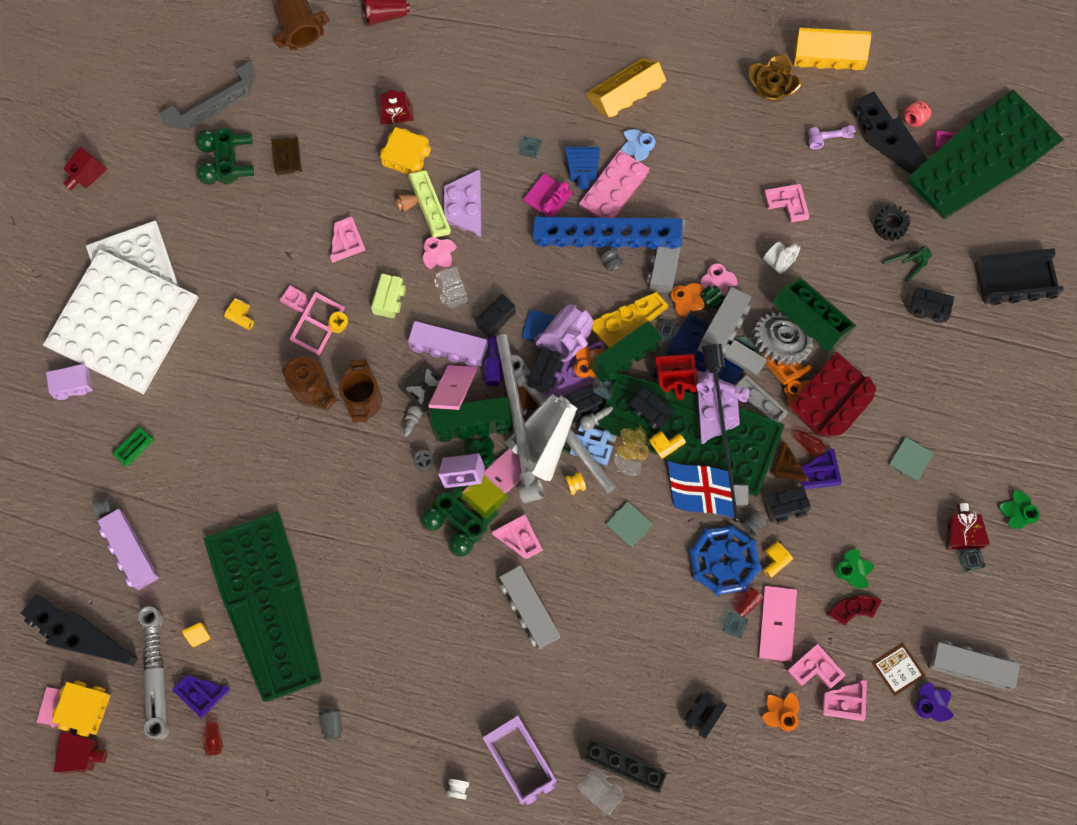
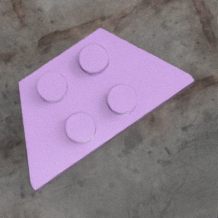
[444,170,481,237]
[697,371,740,444]

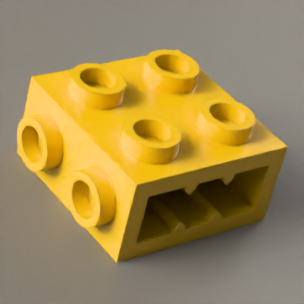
[380,127,431,175]
[52,680,111,737]

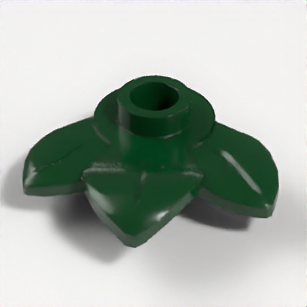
[464,437,495,468]

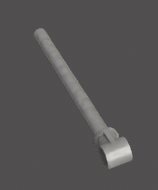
[496,334,545,504]
[512,355,616,494]

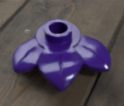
[915,682,954,722]

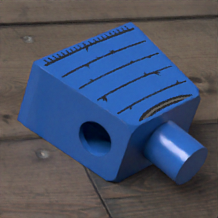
[566,147,600,189]

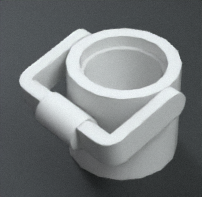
[763,242,801,274]

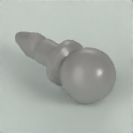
[404,405,422,437]
[580,406,613,431]

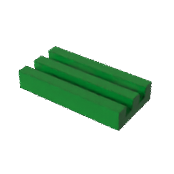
[112,426,154,467]

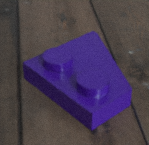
[800,448,842,489]
[172,675,230,719]

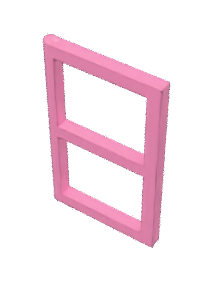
[289,292,345,356]

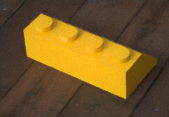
[793,28,871,71]
[585,58,666,117]

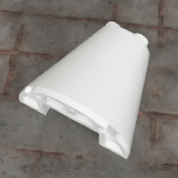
[505,394,577,481]

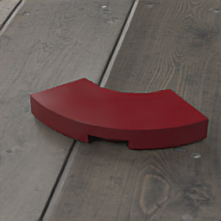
[827,595,882,626]

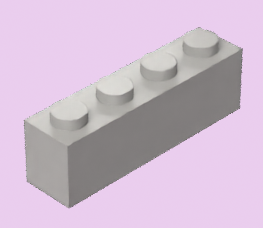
[647,216,686,294]
[698,287,752,355]
[499,565,560,650]
[929,641,1020,691]

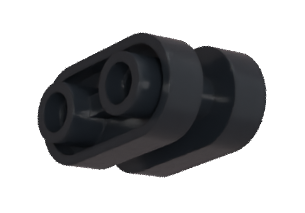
[683,691,727,739]

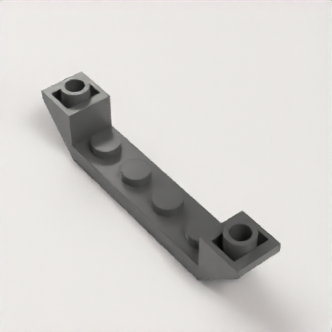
[158,61,256,130]

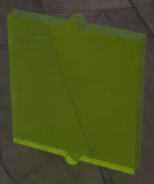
[461,475,509,519]

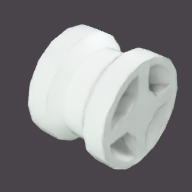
[446,779,469,800]

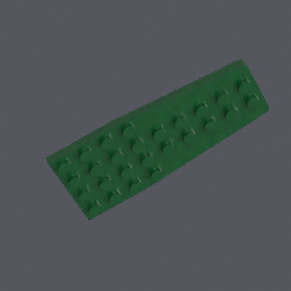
[907,89,1064,219]
[598,374,785,497]
[203,511,322,703]

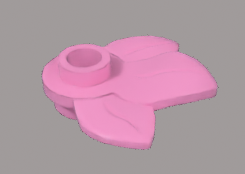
[423,237,457,269]
[700,264,737,297]

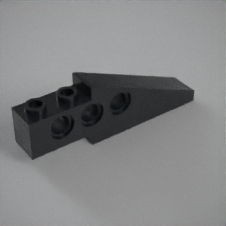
[852,91,927,174]
[20,594,138,666]

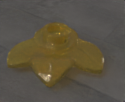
[615,427,649,461]

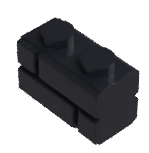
[909,288,954,323]
[476,294,516,337]
[527,347,565,394]
[563,383,603,423]
[630,387,675,430]
[764,486,811,524]

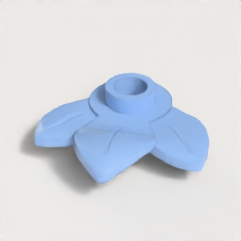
[621,129,655,161]

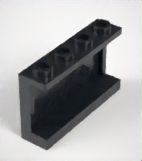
[975,248,1064,305]

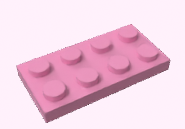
[579,150,650,218]

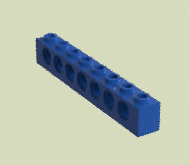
[533,217,684,249]

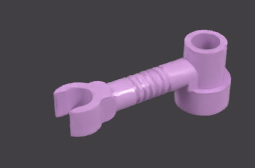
[808,125,856,150]
[696,371,750,402]

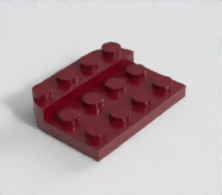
[787,352,876,438]

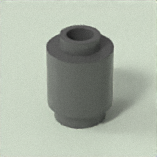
[320,708,343,740]

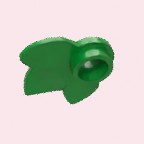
[999,490,1040,529]
[835,549,874,589]

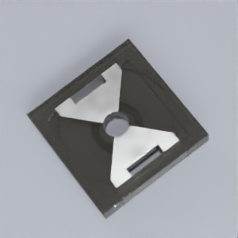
[398,361,442,414]

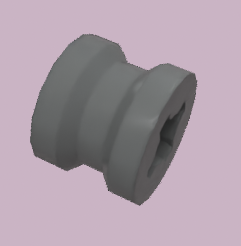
[601,249,624,272]
[413,450,434,473]
[93,496,114,519]
[741,511,767,536]

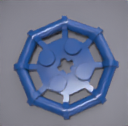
[688,524,762,596]

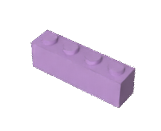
[408,321,488,367]
[98,509,159,591]

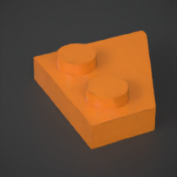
[761,352,813,385]

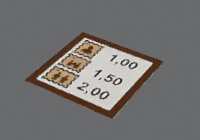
[872,643,926,696]

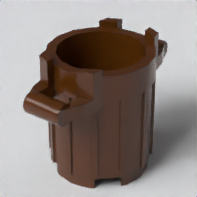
[273,0,330,51]
[281,357,337,411]
[339,359,383,423]

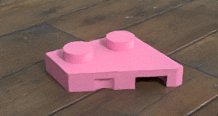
[492,515,543,559]
[822,680,867,721]

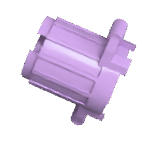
[534,304,593,362]

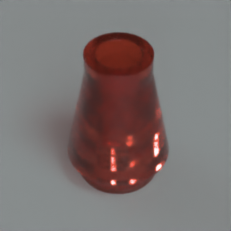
[796,431,826,457]
[735,587,763,618]
[203,723,224,755]

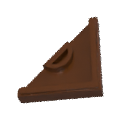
[773,442,809,482]

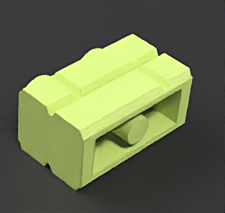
[371,274,406,318]

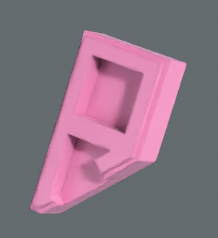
[280,285,311,317]

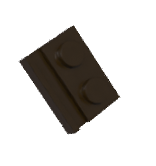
[272,137,302,175]

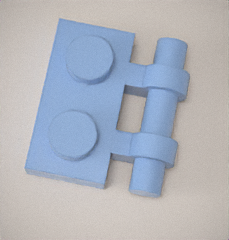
[570,426,617,466]

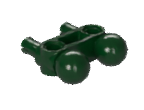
[195,128,254,185]
[419,485,498,557]

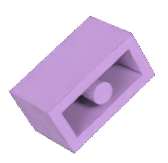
[46,364,93,400]
[438,453,485,488]

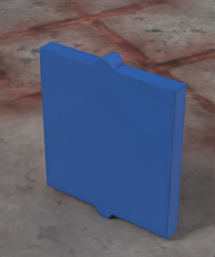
[522,310,555,342]

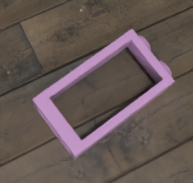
[483,716,557,806]

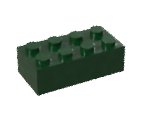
[772,277,857,352]
[430,397,512,442]

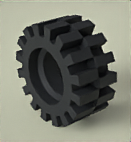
[874,205,910,241]

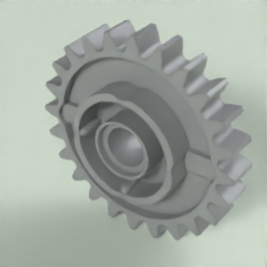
[753,312,814,366]

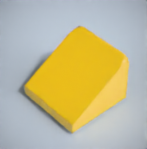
[182,622,210,647]

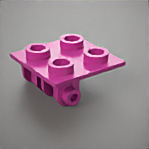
[523,174,573,217]

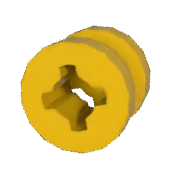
[328,312,348,333]
[565,472,586,495]

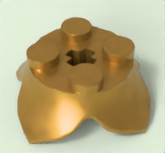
[749,53,801,102]

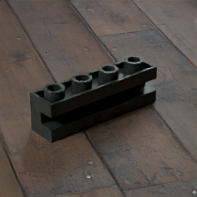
[582,739,667,794]

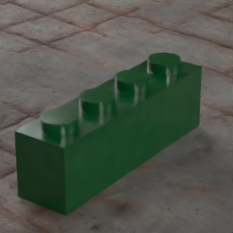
[589,321,662,383]

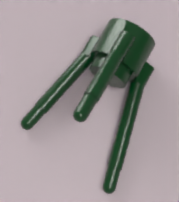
[882,246,932,281]

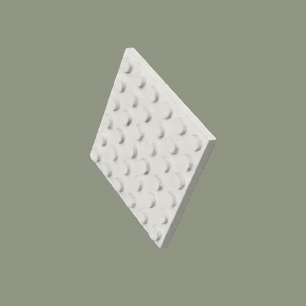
[43,249,198,395]

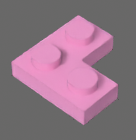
[764,184,809,223]
[787,644,846,689]

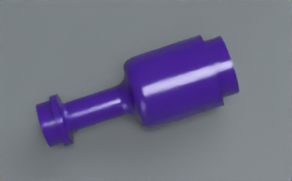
[484,336,503,386]

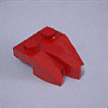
[655,354,698,400]

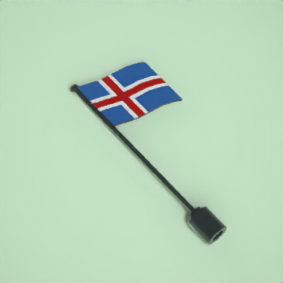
[668,344,740,522]

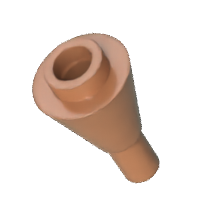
[395,195,419,212]

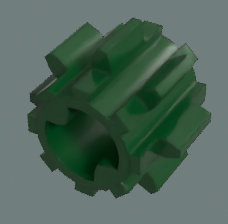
[701,285,725,309]

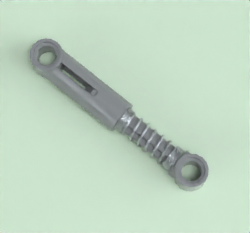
[138,606,170,740]

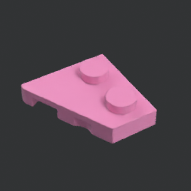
[330,217,365,263]

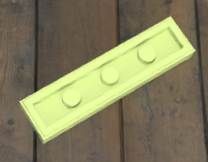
[408,170,451,238]

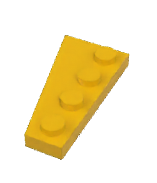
[592,292,669,349]

